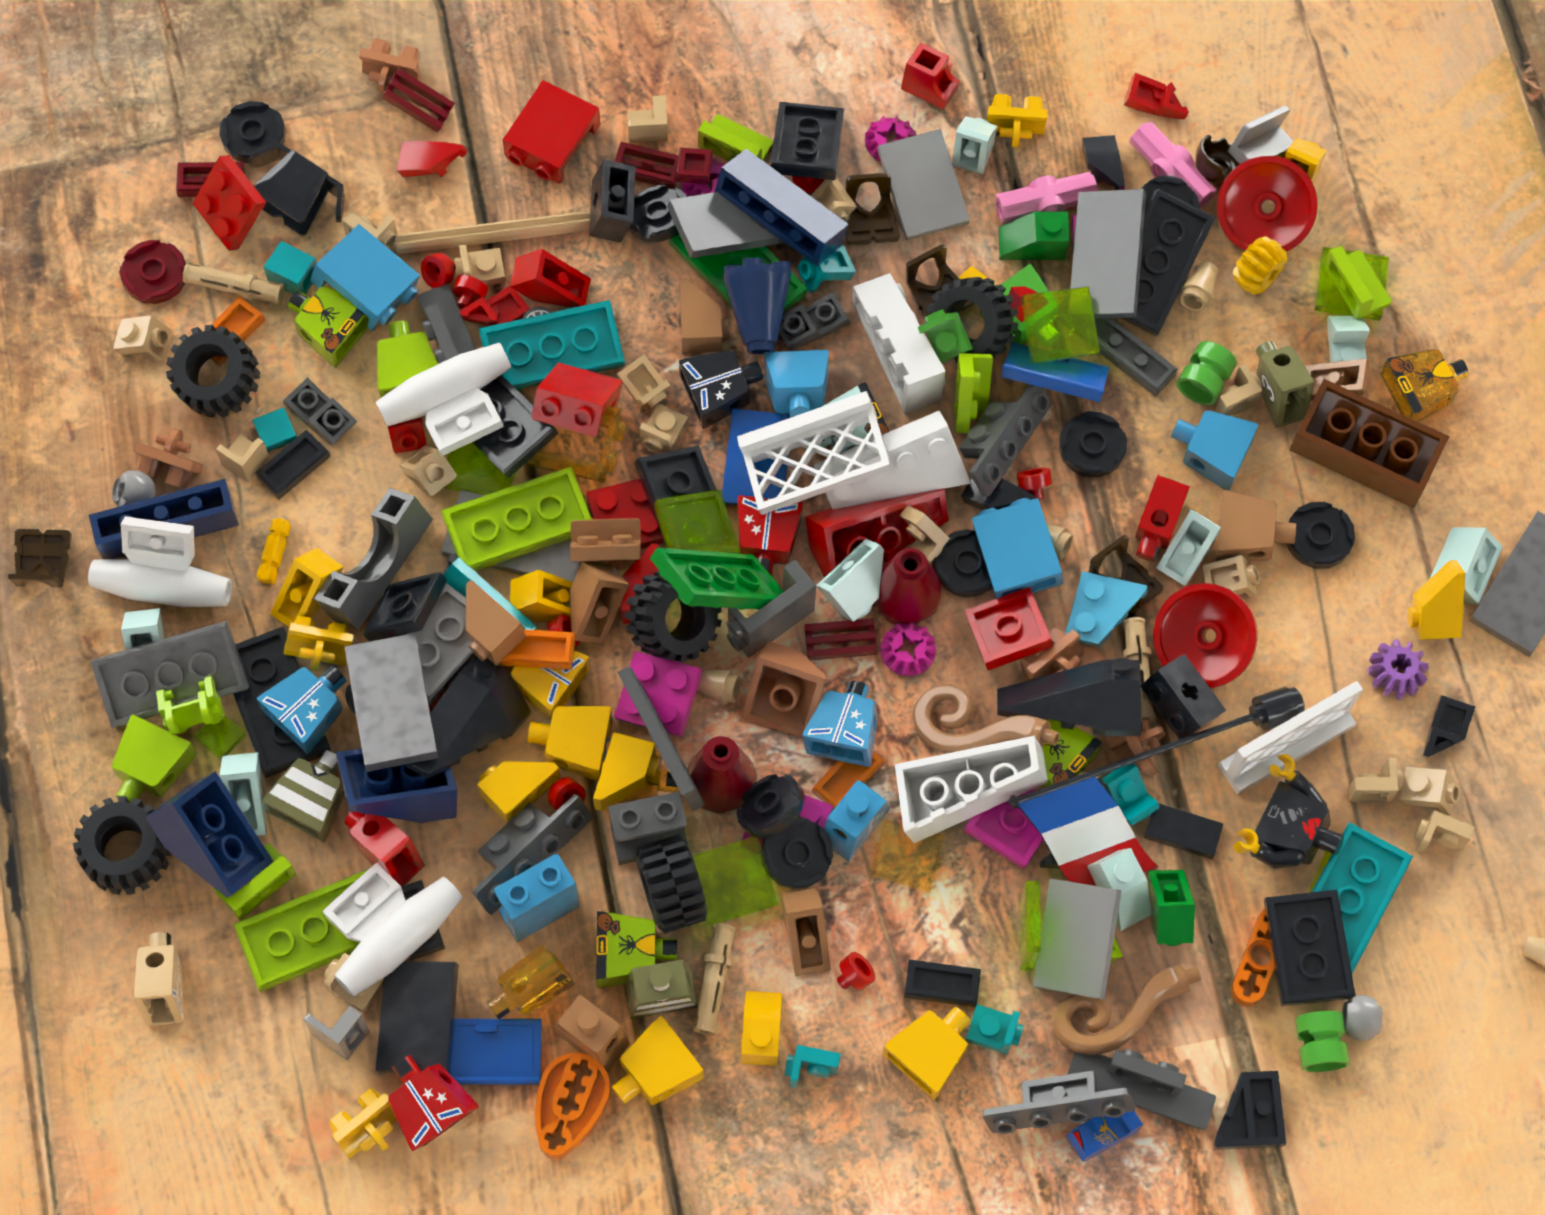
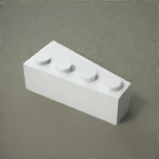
[852,273,946,414]
[814,411,971,509]
[895,736,1048,844]

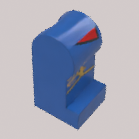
[1066,1111,1143,1162]

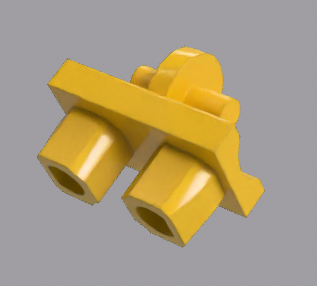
[987,94,1048,148]
[283,616,353,671]
[329,1088,397,1159]

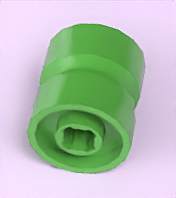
[1177,341,1237,405]
[1295,1011,1350,1072]

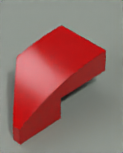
[1124,72,1189,120]
[397,141,467,178]
[459,286,530,327]

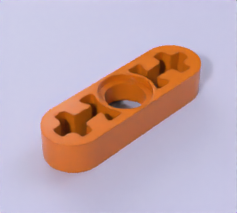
[1231,909,1275,1007]

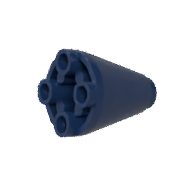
[724,258,791,354]

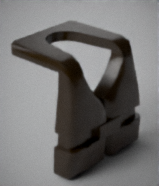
[846,173,900,245]
[906,244,974,319]
[8,529,72,587]
[1088,535,1163,619]

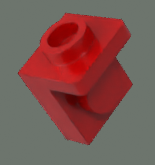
[388,417,427,454]

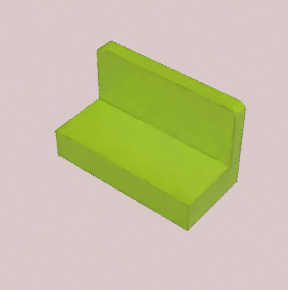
[698,114,773,161]
[1324,245,1391,320]
[213,843,296,921]

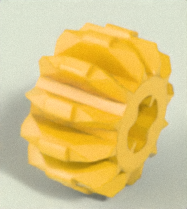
[1233,237,1288,295]

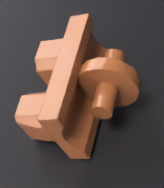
[359,38,421,93]
[133,428,203,489]
[1019,627,1084,680]
[1103,719,1166,777]

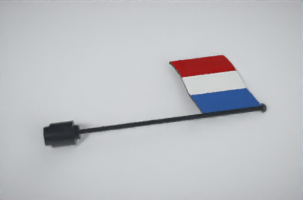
[1009,686,1305,886]

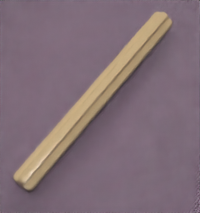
[394,211,590,254]

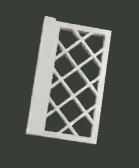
[737,391,892,515]
[1218,681,1363,795]

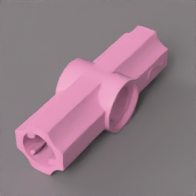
[1129,122,1216,209]
[995,172,1097,224]

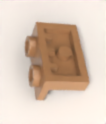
[570,518,641,561]

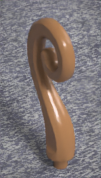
[913,684,1060,753]
[1053,964,1201,1055]

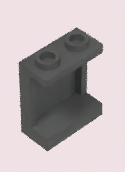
[726,559,816,658]
[608,791,688,865]

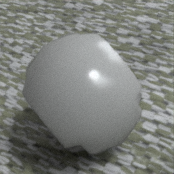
[112,470,155,507]
[1342,995,1383,1041]

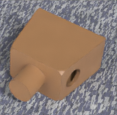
[1215,490,1296,562]
[552,995,630,1072]

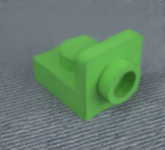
[917,309,973,364]

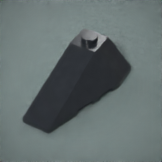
[403,656,531,779]
[997,658,1141,736]

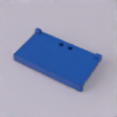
[1001,342,1109,402]
[721,408,791,508]
[449,1018,542,1085]

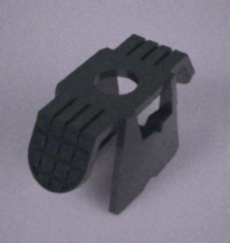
[248,141,345,236]

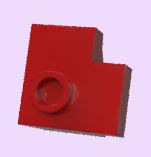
[901,43,960,110]

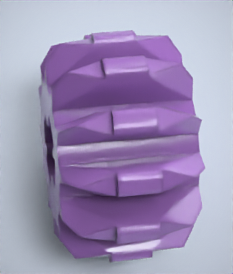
[1367,638,1429,700]

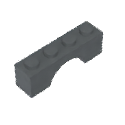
[314,488,433,630]

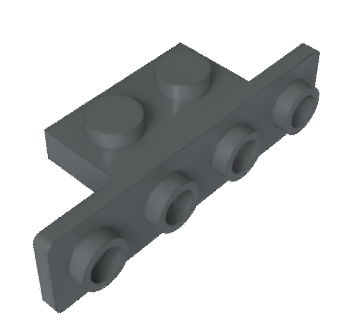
[418,284,476,364]
[959,385,1052,496]
[472,794,593,915]
[1067,1049,1216,1130]
[982,1070,1135,1134]

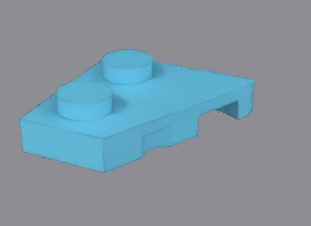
[1066,571,1148,648]

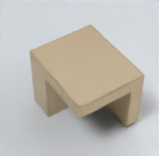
[627,95,668,143]
[216,434,269,483]

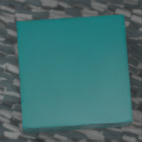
[252,407,297,452]

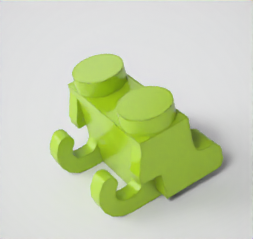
[156,676,225,735]

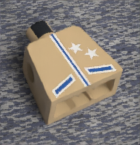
[134,932,184,1026]

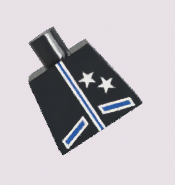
[679,350,764,429]

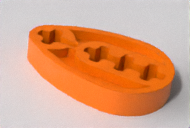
[535,1052,611,1159]

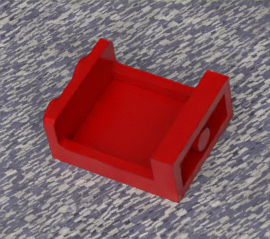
[502,80,601,183]
[531,362,623,437]

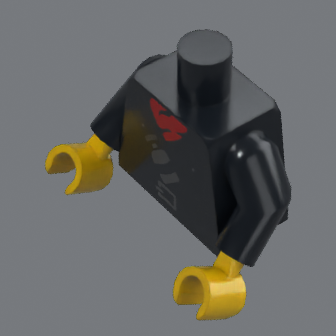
[1233,754,1344,869]

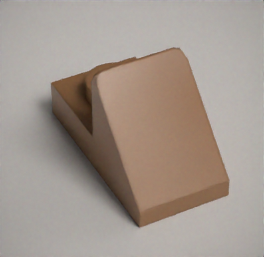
[1306,359,1370,401]

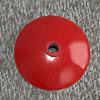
[1217,156,1318,251]
[1153,583,1258,688]

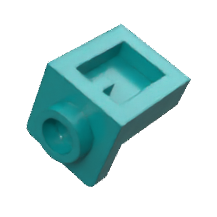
[798,246,856,292]
[1101,763,1159,825]
[966,1004,1024,1055]
[784,1045,841,1088]

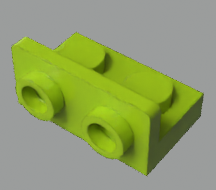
[953,353,993,433]

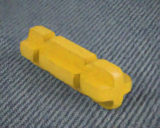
[256,518,291,585]

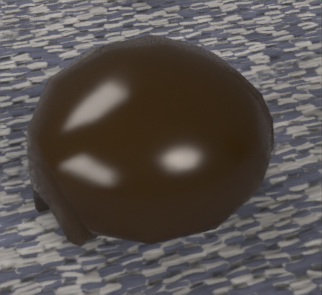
[1195,134,1240,183]

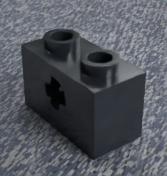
[589,160,636,243]
[1141,654,1226,739]

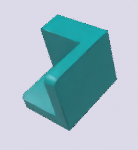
[263,242,317,295]

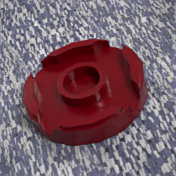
[119,240,186,304]

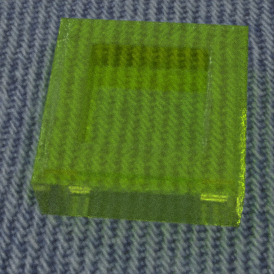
[194,715,246,761]

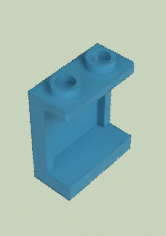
[310,224,420,331]
[972,498,1063,599]
[494,854,580,942]

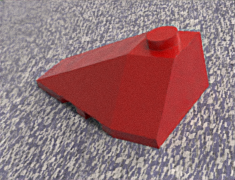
[805,489,949,578]

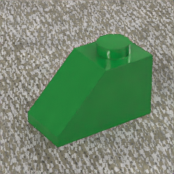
[998,212,1069,260]
[1148,870,1195,946]

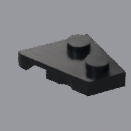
[1213,1071,1286,1150]

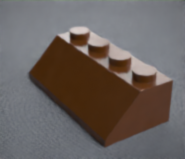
[1289,379,1449,508]

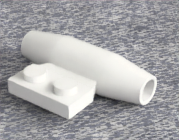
[376,343,511,457]
[88,516,232,607]
[322,863,463,997]

